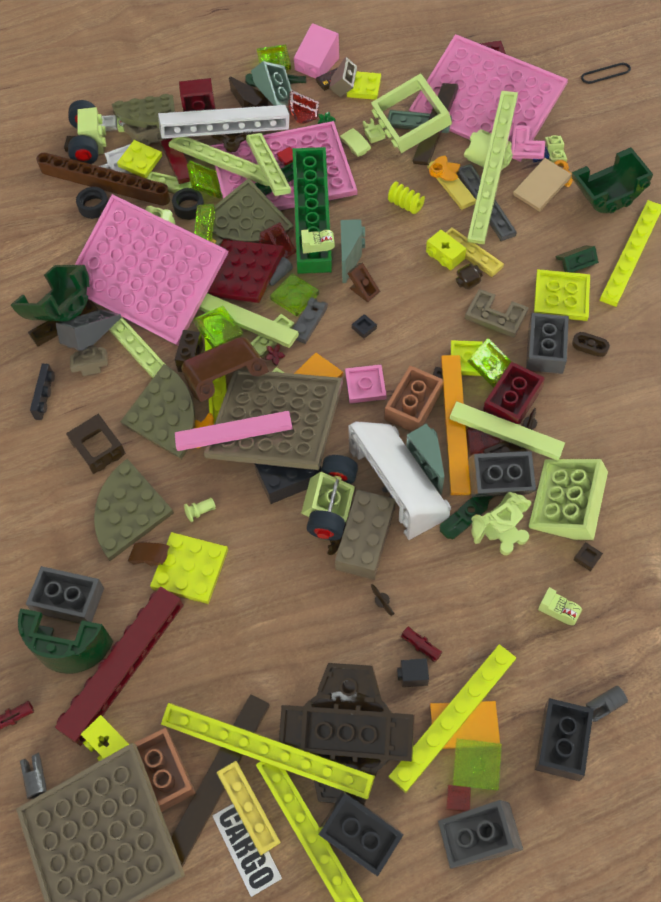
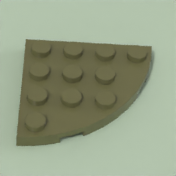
[112,94,175,128]
[198,178,294,243]
[121,364,195,460]
[94,459,174,561]

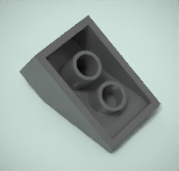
[56,309,121,351]
[438,800,523,869]

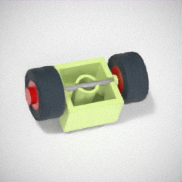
[68,100,107,164]
[301,455,358,540]

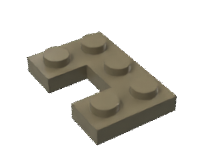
[465,289,529,338]

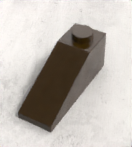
[229,76,268,108]

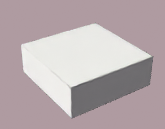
[102,115,117,131]

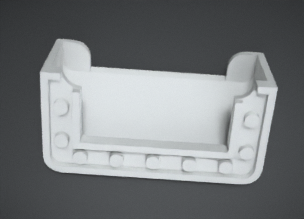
[348,422,451,540]

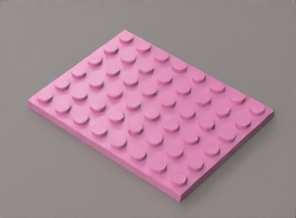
[409,34,568,162]
[211,121,357,211]
[75,194,229,346]

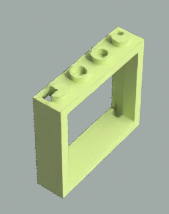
[371,73,452,153]

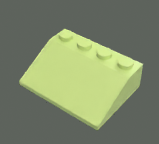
[529,459,608,540]

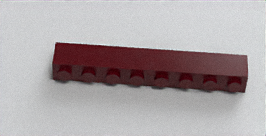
[55,586,184,747]

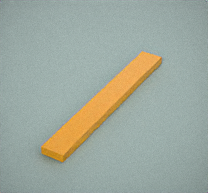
[441,355,471,495]

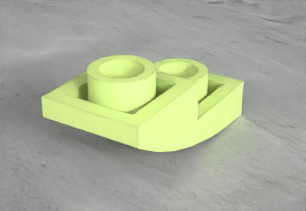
[340,128,371,157]
[545,135,567,163]

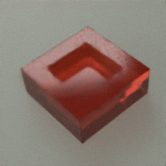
[446,785,471,812]

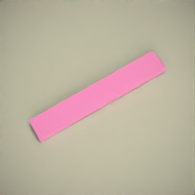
[175,411,292,451]

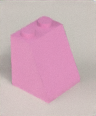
[294,23,339,79]

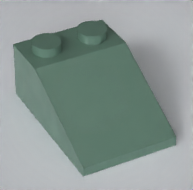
[251,61,298,110]
[341,219,365,283]
[406,424,445,495]

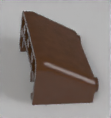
[181,337,269,402]

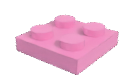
[345,365,386,403]

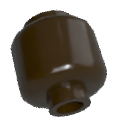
[455,263,483,289]

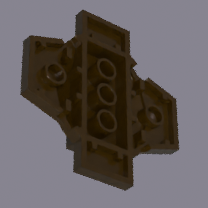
[279,663,415,805]

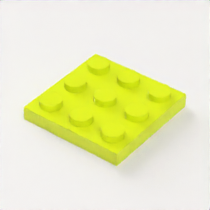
[534,269,590,321]
[150,532,228,604]

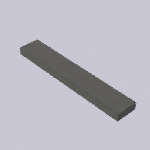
[457,164,517,241]

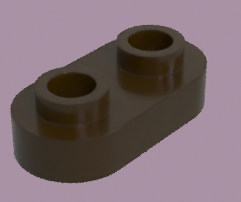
[572,332,610,357]

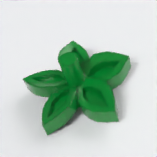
[318,112,336,124]

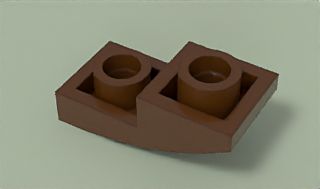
[128,542,170,566]

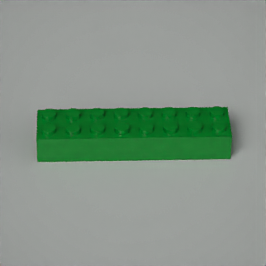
[292,147,332,274]

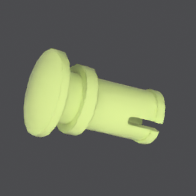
[184,498,216,522]

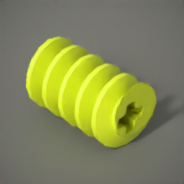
[388,181,425,214]

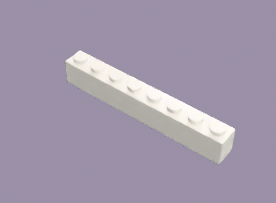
[158,105,289,139]

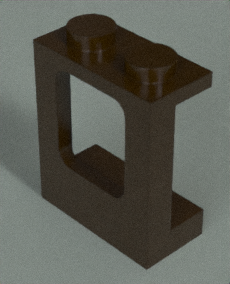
[66,413,126,474]

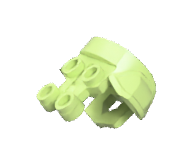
[471,492,532,555]

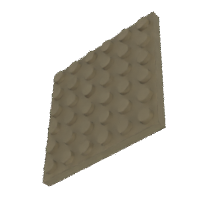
[204,369,343,470]
[16,743,185,902]

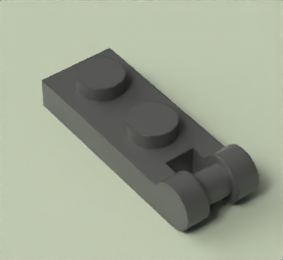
[293,297,328,344]

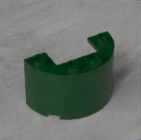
[572,147,653,213]
[11,265,90,321]
[18,608,113,674]

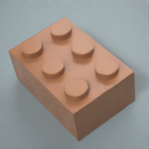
[384,366,444,432]
[134,727,196,812]

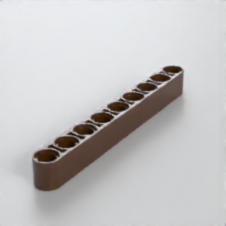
[36,153,171,206]

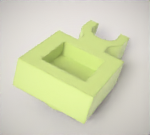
[363,118,386,143]

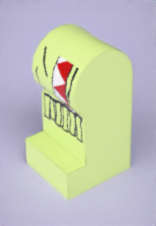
[301,230,335,253]
[538,587,582,625]

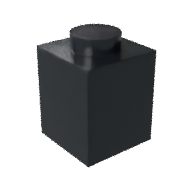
[397,658,429,687]

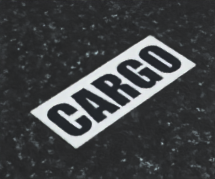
[212,804,282,897]

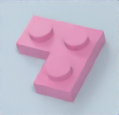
[511,125,545,159]

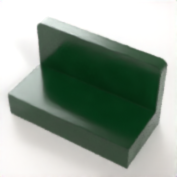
[555,245,599,273]

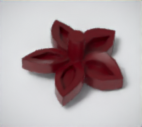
[265,344,285,366]

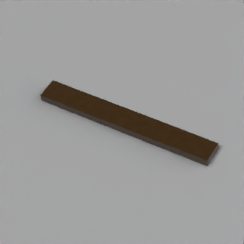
[171,694,270,867]

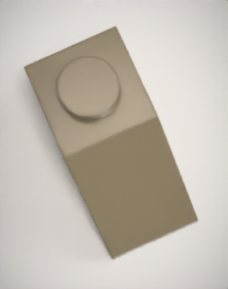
[329,57,357,97]

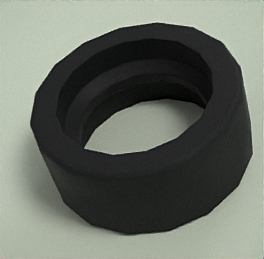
[76,187,109,219]
[172,188,205,220]

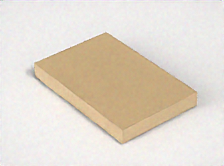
[513,158,572,212]

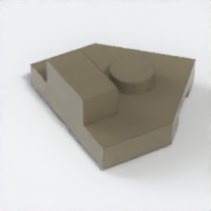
[70,345,108,376]

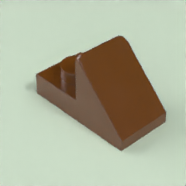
[347,262,381,302]

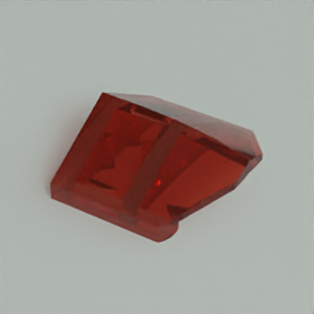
[288,90,319,124]
[259,222,296,258]
[465,425,501,455]

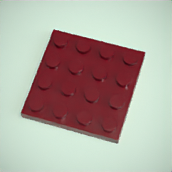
[207,239,285,303]

